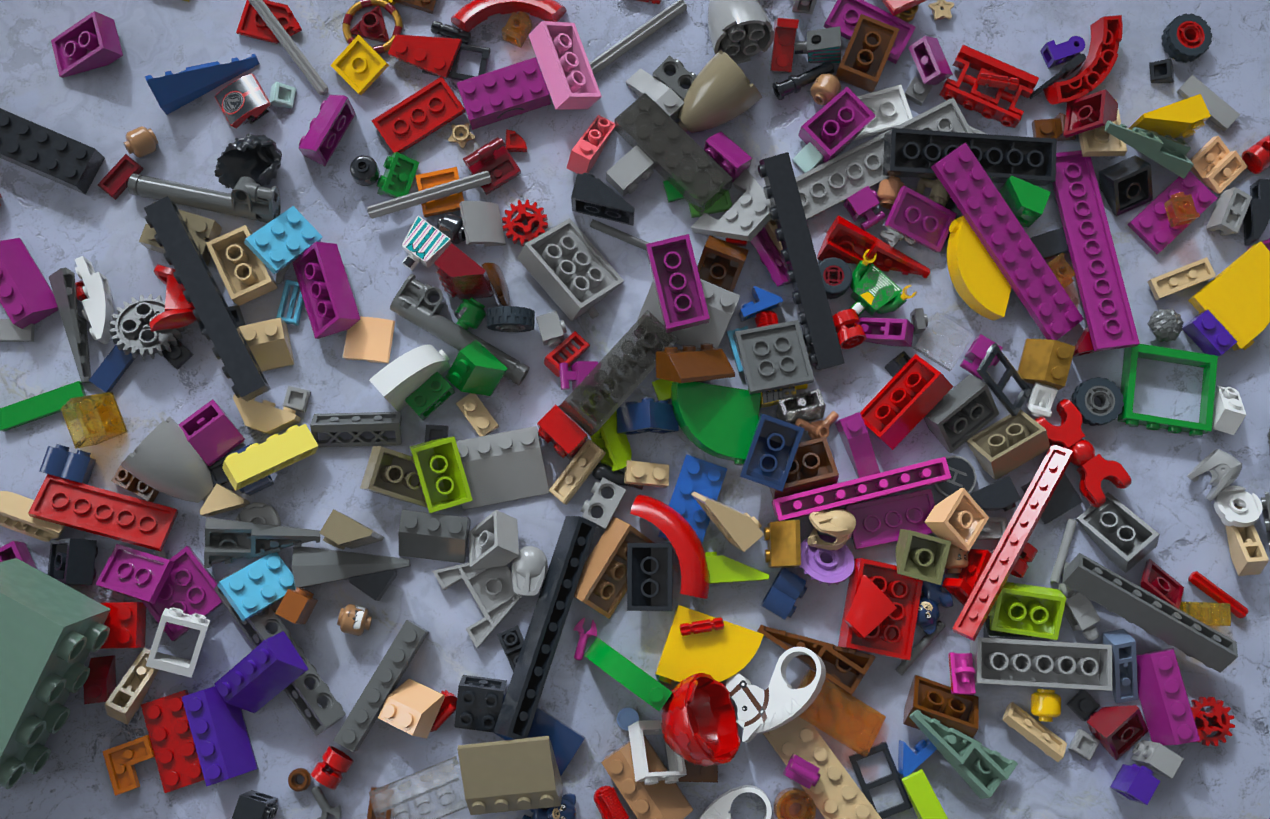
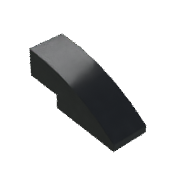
[1243,179,1270,246]

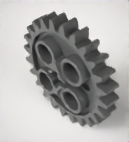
[109,294,185,360]

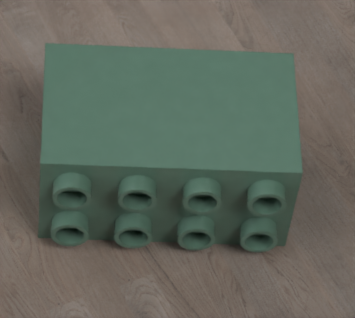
[0,558,111,789]

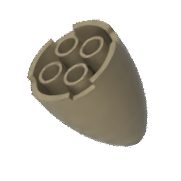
[677,50,762,133]

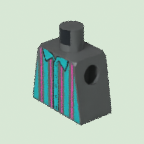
[795,27,841,63]

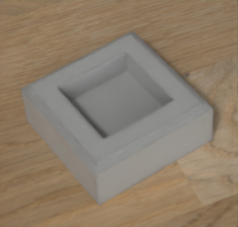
[283,386,311,412]
[1068,729,1100,761]

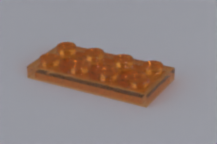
[798,669,886,757]

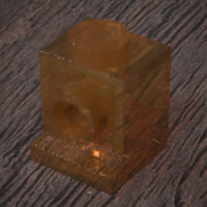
[501,11,532,48]
[1164,192,1200,227]
[1047,253,1075,288]

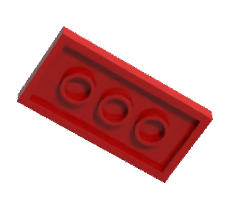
[372,76,465,154]
[141,690,204,793]

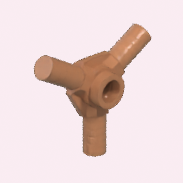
[795,411,839,440]

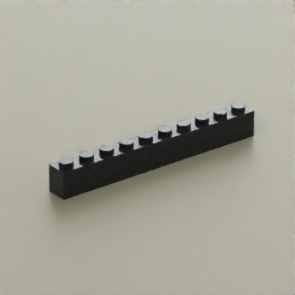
[758,152,845,370]
[144,196,271,402]
[494,516,597,739]

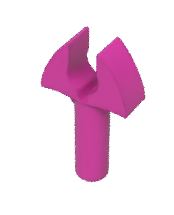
[573,618,597,661]

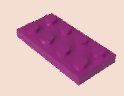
[823,0,916,64]
[1127,171,1217,254]
[845,489,935,550]

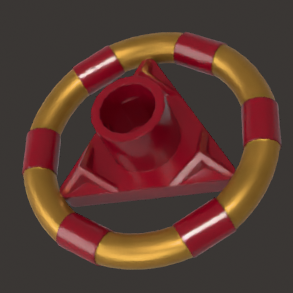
[342,0,403,54]

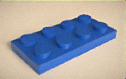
[658,454,727,543]

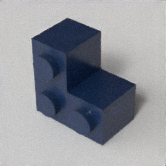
[616,398,679,435]

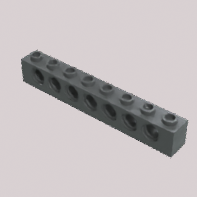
[214,568,346,736]

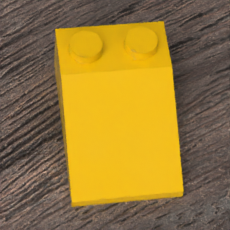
[1128,94,1211,139]

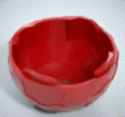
[661,673,740,767]

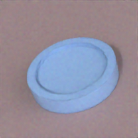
[617,707,639,731]

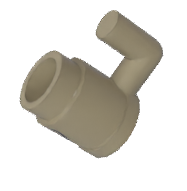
[915,178,950,207]

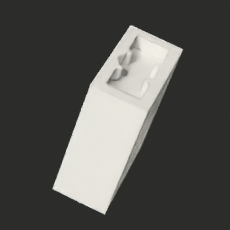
[146,608,210,678]
[628,720,687,785]

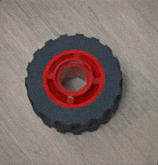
[1161,13,1213,63]

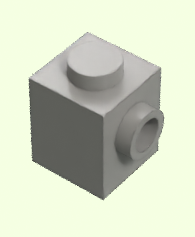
[536,311,567,347]

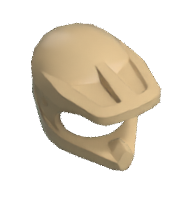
[807,508,856,550]

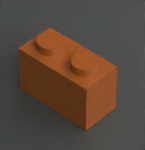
[275,587,318,624]

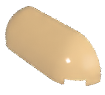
[0,491,65,542]

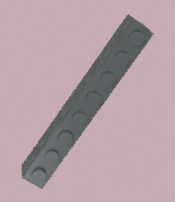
[1063,553,1238,673]

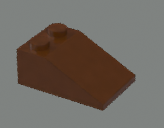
[835,14,899,93]

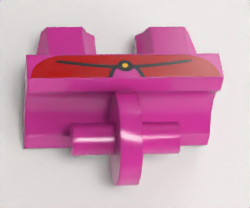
[948,652,976,695]

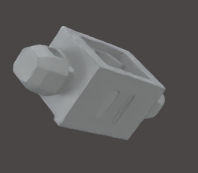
[1059,583,1101,641]

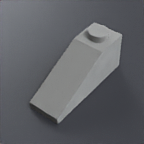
[626,68,684,126]

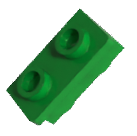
[376,152,419,198]
[405,372,455,421]

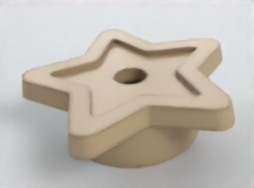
[928,0,955,20]
[448,123,475,148]

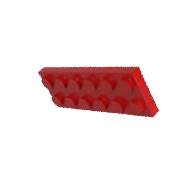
[28,474,178,552]

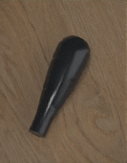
[592,463,644,490]

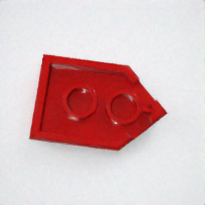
[236,0,302,44]

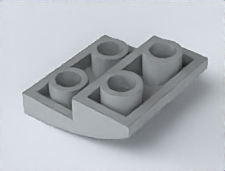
[459,201,506,247]

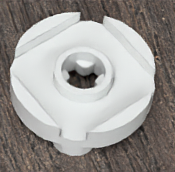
[1214,486,1262,527]

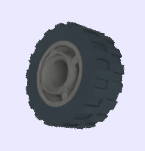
[487,306,535,332]
[1071,377,1124,426]

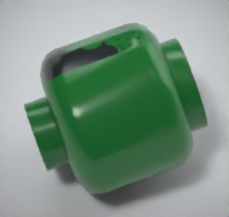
[454,297,486,330]

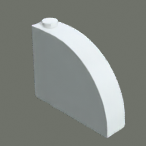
[369,345,450,412]

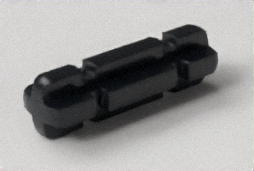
[431,21,471,44]

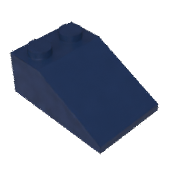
[740,413,805,491]

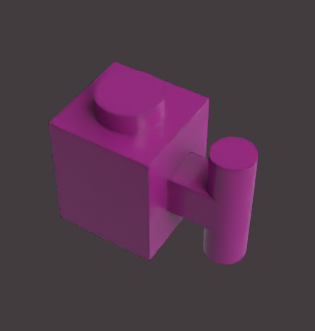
[844,186,886,230]
[960,334,1003,380]
[559,361,600,394]
[783,754,821,789]

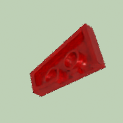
[388,34,462,79]

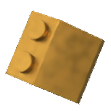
[1017,338,1075,390]
[764,520,801,568]

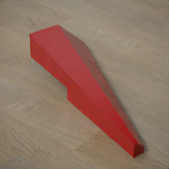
[817,215,930,278]

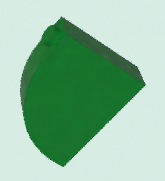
[671,382,761,466]
[584,637,672,711]

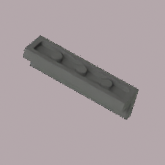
[310,412,402,447]

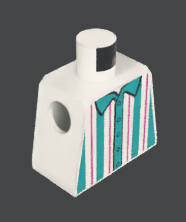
[402,216,452,271]

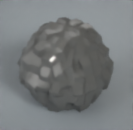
[1147,309,1184,342]

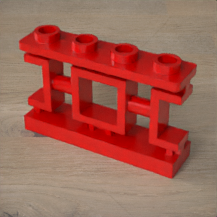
[939,45,1039,128]

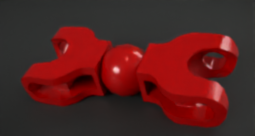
[1034,399,1132,508]

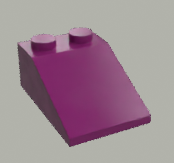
[51,11,123,78]
[798,87,876,163]

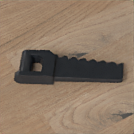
[1029,54,1086,99]

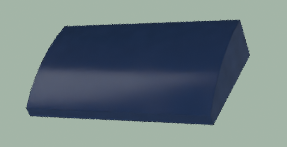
[495,692,585,776]

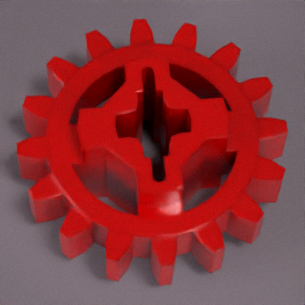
[502,199,548,246]
[1191,696,1235,746]

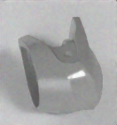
[1187,449,1242,502]
[511,546,548,596]

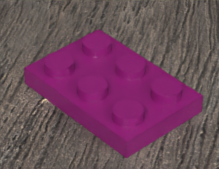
[884,186,957,253]
[96,544,175,605]

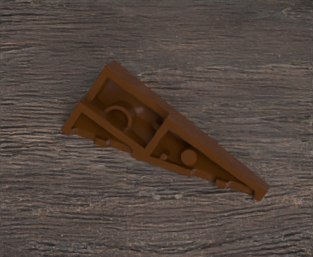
[757,625,876,695]

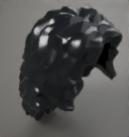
[214,133,282,189]

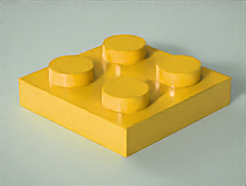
[331,35,389,95]

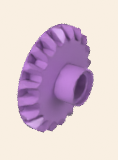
[799,535,854,586]

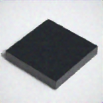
[1021,473,1083,524]

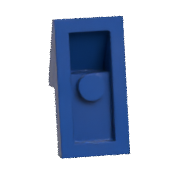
[738,286,783,322]
[898,739,937,778]

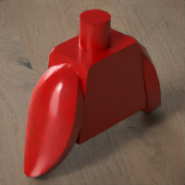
[149,264,197,332]

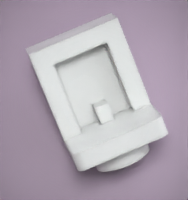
[1026,382,1058,418]

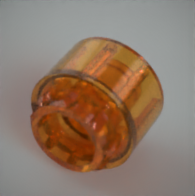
[774,787,816,819]

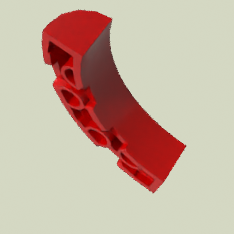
[451,0,567,32]
[1044,15,1123,105]
[630,494,709,599]

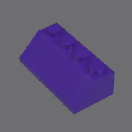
[214,631,309,713]
[182,686,258,787]

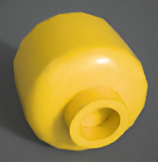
[1031,689,1061,722]

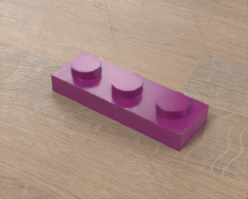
[750,227,789,287]

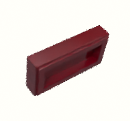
[97,154,144,200]

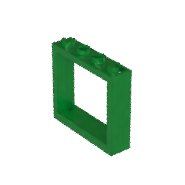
[1117,344,1218,437]

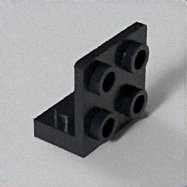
[454,675,507,733]

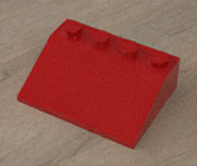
[838,558,923,660]

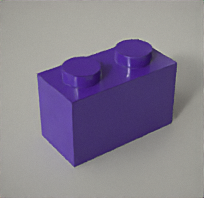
[1182,309,1237,357]
[1110,764,1160,805]

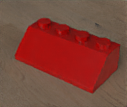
[860,354,954,450]

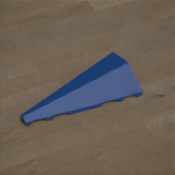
[145,54,260,115]

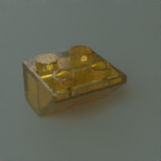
[61,392,127,449]

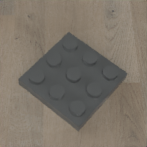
[734,320,814,395]

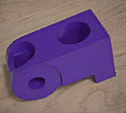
[1040,36,1086,69]

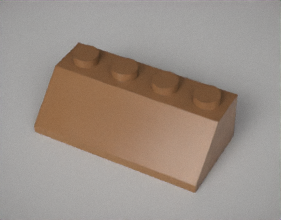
[574,517,654,619]
[601,735,694,819]

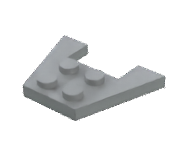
[691,169,771,241]
[433,563,522,648]

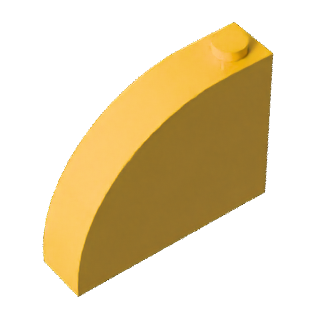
[947,216,1012,321]
[1188,241,1270,351]
[655,605,764,684]

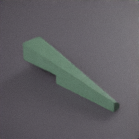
[1105,120,1194,179]
[909,710,1018,799]

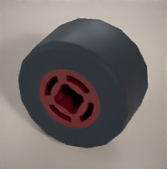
[819,258,852,299]

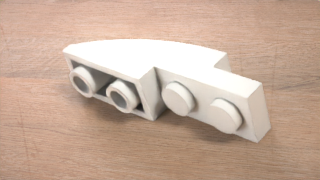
[75,256,114,344]

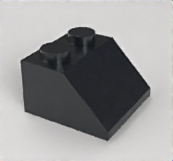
[1099,155,1153,217]
[47,538,98,585]

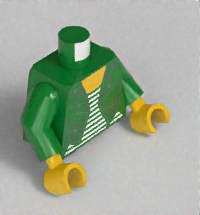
[849,249,917,317]

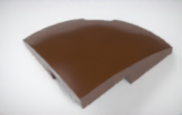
[481,263,510,306]

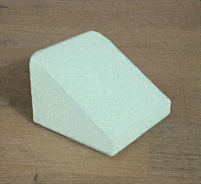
[269,82,296,108]
[793,142,823,173]

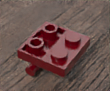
[463,137,521,195]

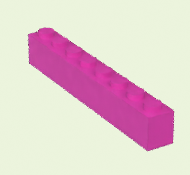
[772,457,951,521]

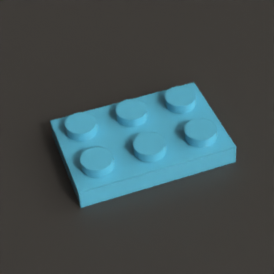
[244,206,323,274]
[217,552,296,622]

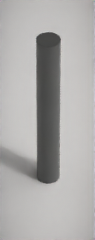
[590,219,649,250]
[895,620,946,675]

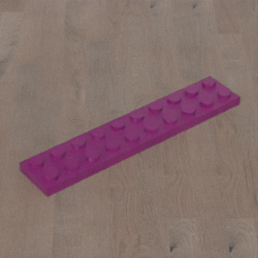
[931,143,1084,340]
[1052,150,1140,352]

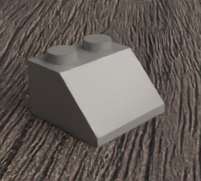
[469,510,519,569]

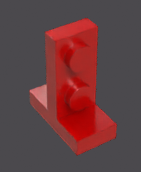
[770,18,799,73]
[942,549,992,606]

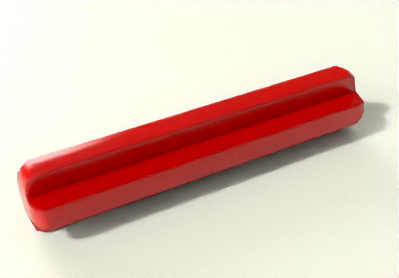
[1188,571,1249,619]

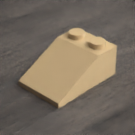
[691,492,764,552]

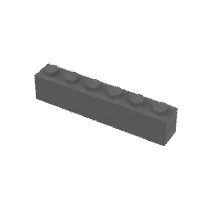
[333,620,429,752]

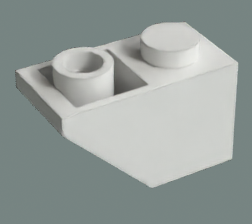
[1212,386,1246,435]

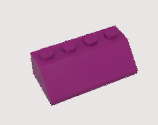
[0,238,59,329]
[292,242,360,339]
[1136,648,1200,745]

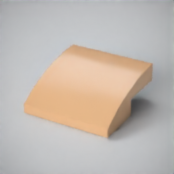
[1190,136,1248,194]
[343,316,395,363]

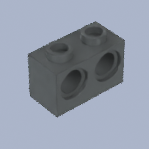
[653,55,697,100]

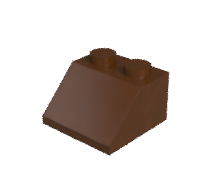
[697,235,749,292]

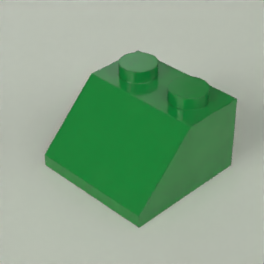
[998,175,1051,228]
[446,340,508,396]

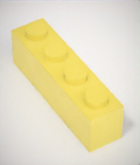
[222,424,318,491]

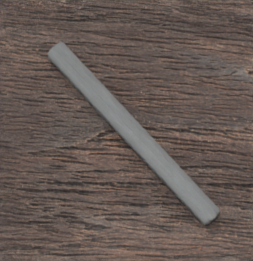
[248,0,329,96]
[589,0,687,75]
[367,171,491,219]

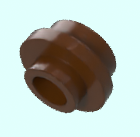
[288,768,312,792]

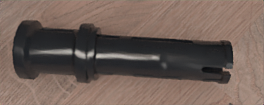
[772,61,834,100]

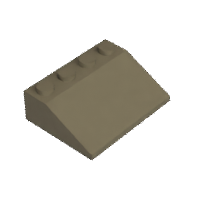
[457,736,563,815]

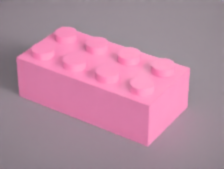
[529,21,602,110]

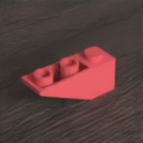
[567,115,616,174]

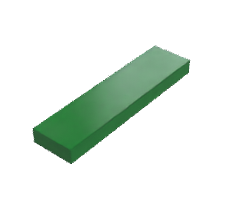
[0,381,88,432]

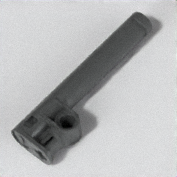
[128,173,281,223]
[390,274,530,386]

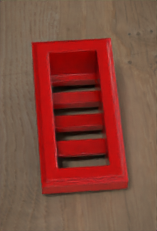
[544,331,590,377]

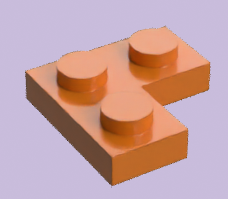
[102,735,155,796]

